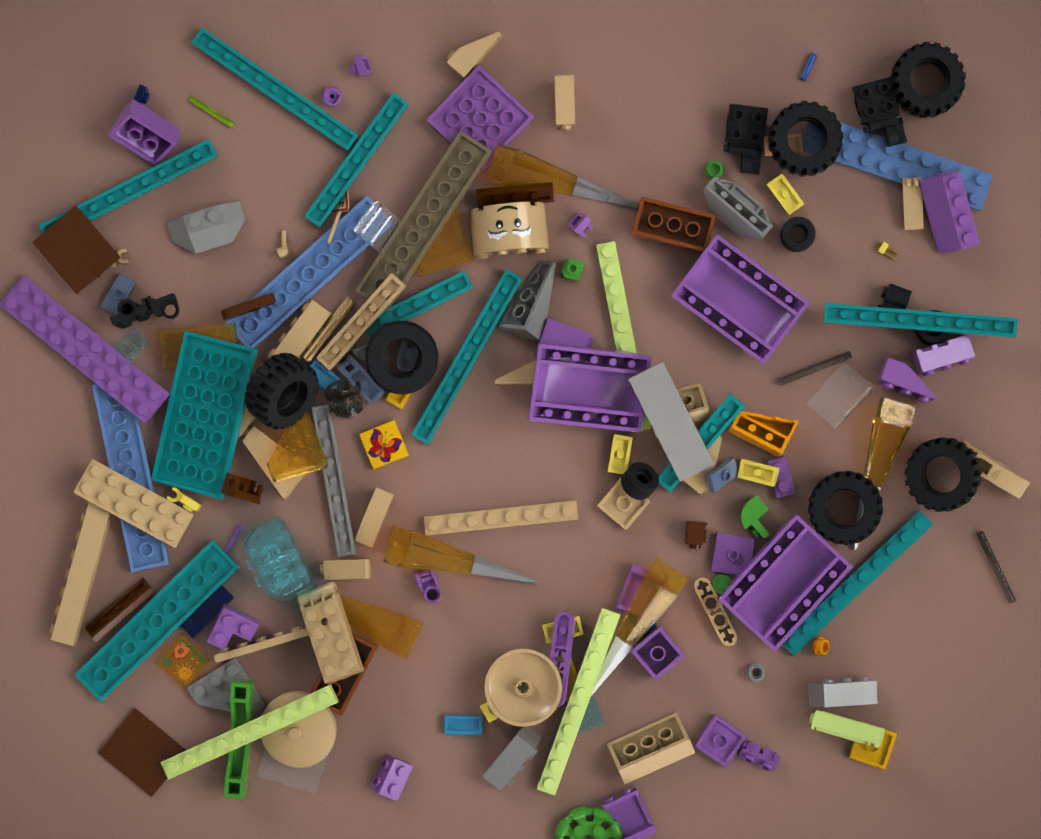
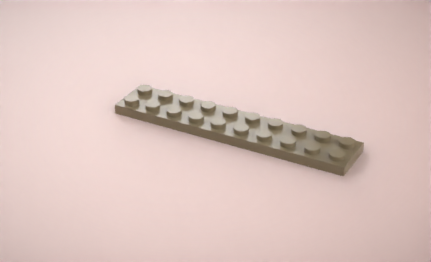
[355,131,493,312]

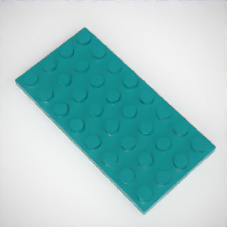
[151,331,258,499]

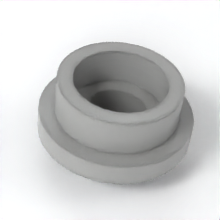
[746,663,766,683]

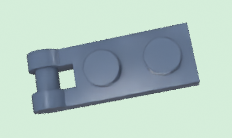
[336,353,385,405]

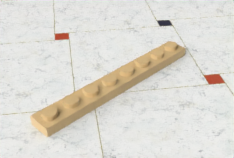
[424,500,578,536]

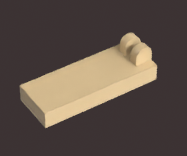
[902,177,924,230]

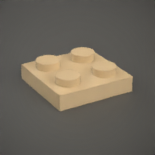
[597,478,651,530]

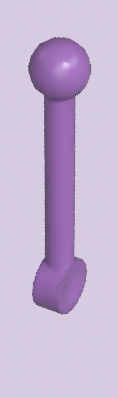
[224,525,243,553]

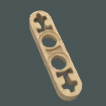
[693,577,737,646]

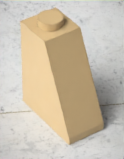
[554,75,575,130]
[320,559,371,580]

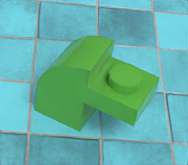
[740,495,770,539]

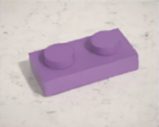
[767,457,795,498]

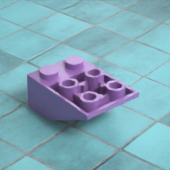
[876,358,936,403]

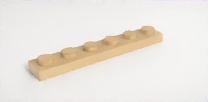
[316,273,407,371]
[214,623,327,663]

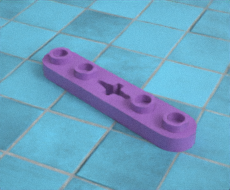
[550,611,575,707]

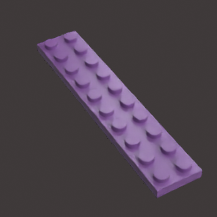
[0,275,170,424]

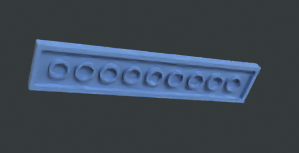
[802,122,993,211]
[225,196,393,348]
[92,384,170,572]

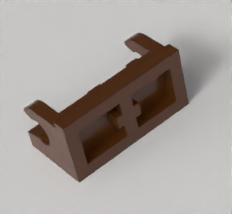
[221,473,263,505]

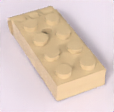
[297,581,364,684]

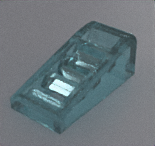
[114,329,148,362]

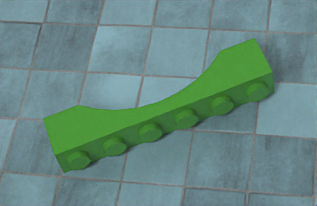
[224,678,255,799]

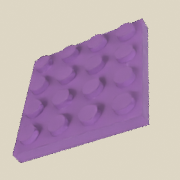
[426,65,534,173]

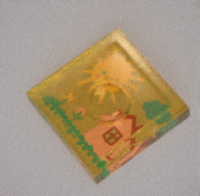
[157,634,211,689]

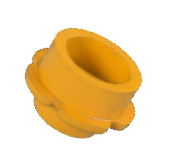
[812,637,830,656]

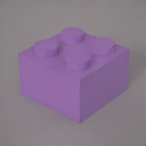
[631,626,685,681]

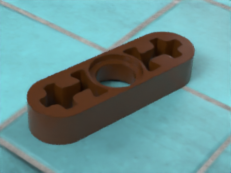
[221,293,276,321]

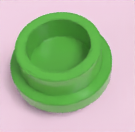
[705,160,724,179]
[712,574,731,593]

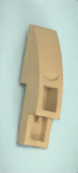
[963,440,1031,499]

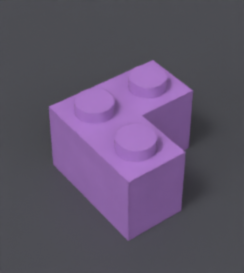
[207,603,259,650]

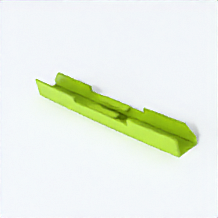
[189,96,234,128]

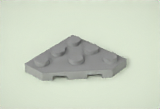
[187,657,266,715]

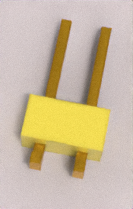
[876,242,899,260]

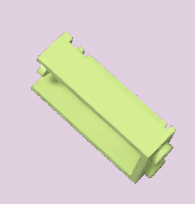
[809,710,886,748]

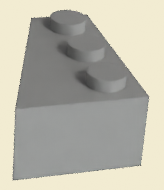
[808,677,878,708]
[482,727,542,791]

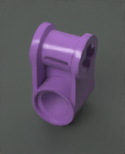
[414,565,442,604]

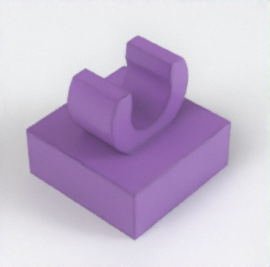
[349,55,373,76]
[567,212,593,237]

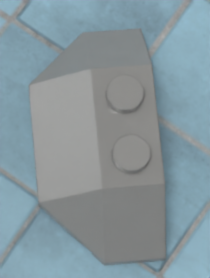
[703,177,773,239]
[167,201,246,254]

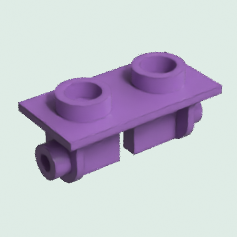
[738,741,780,771]

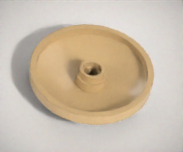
[485,649,562,727]
[261,691,337,768]

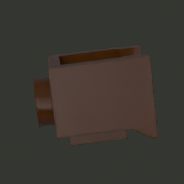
[685,521,708,549]

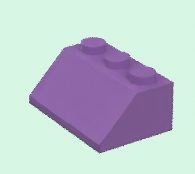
[108,99,180,166]

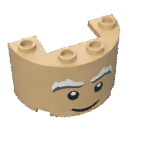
[469,202,549,260]

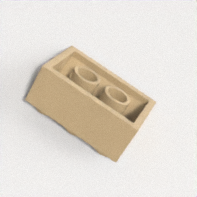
[653,383,710,438]

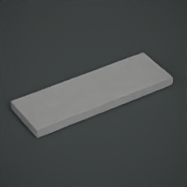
[628,361,714,482]

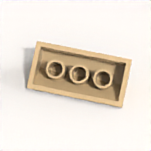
[607,712,695,784]

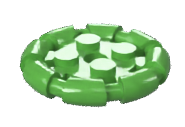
[554,806,623,839]

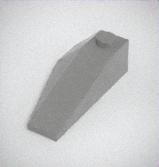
[498,261,556,340]

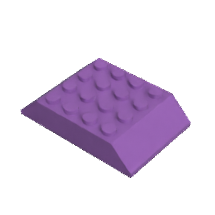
[671,234,810,365]
[528,343,652,432]
[718,514,853,652]

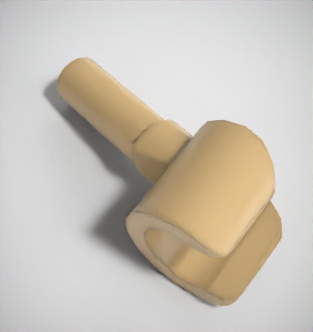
[277,231,289,259]

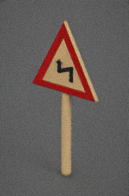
[327,190,349,244]

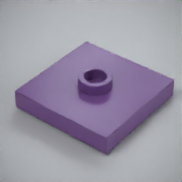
[711,533,755,575]
[693,714,747,768]

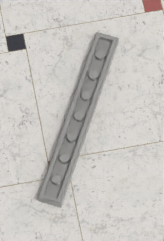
[311,403,357,558]

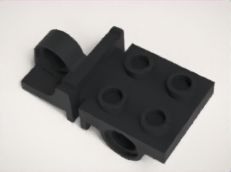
[852,77,907,147]
[723,103,768,175]
[109,293,180,329]

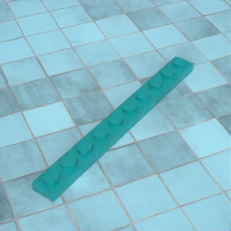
[191,28,359,151]
[38,139,218,233]
[411,269,523,445]
[823,303,1018,338]
[782,510,933,656]

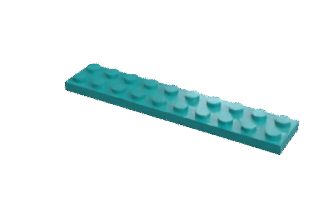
[74,540,240,702]

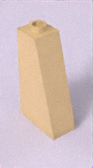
[242,426,310,499]

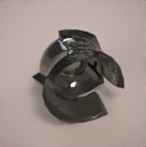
[325,378,363,419]

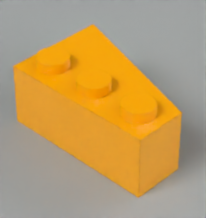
[728,411,799,458]

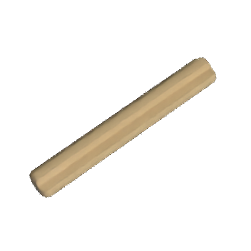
[302,297,355,362]

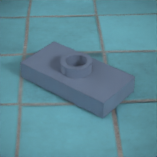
[100,273,137,315]
[705,457,738,493]

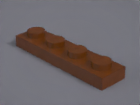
[476,182,554,209]
[85,577,154,642]

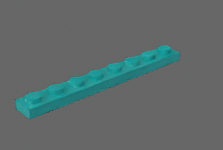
[304,93,409,228]

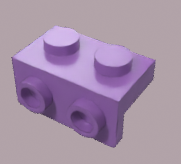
[371,754,413,801]

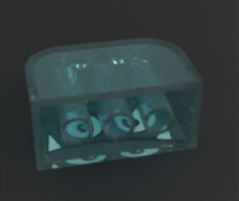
[244,516,317,603]

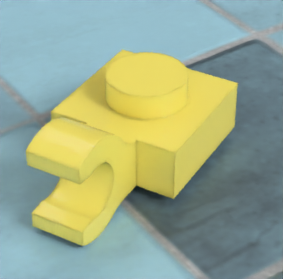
[167,487,202,513]

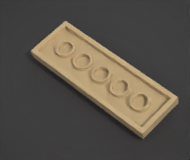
[73,459,194,548]

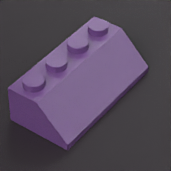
[918,169,980,253]

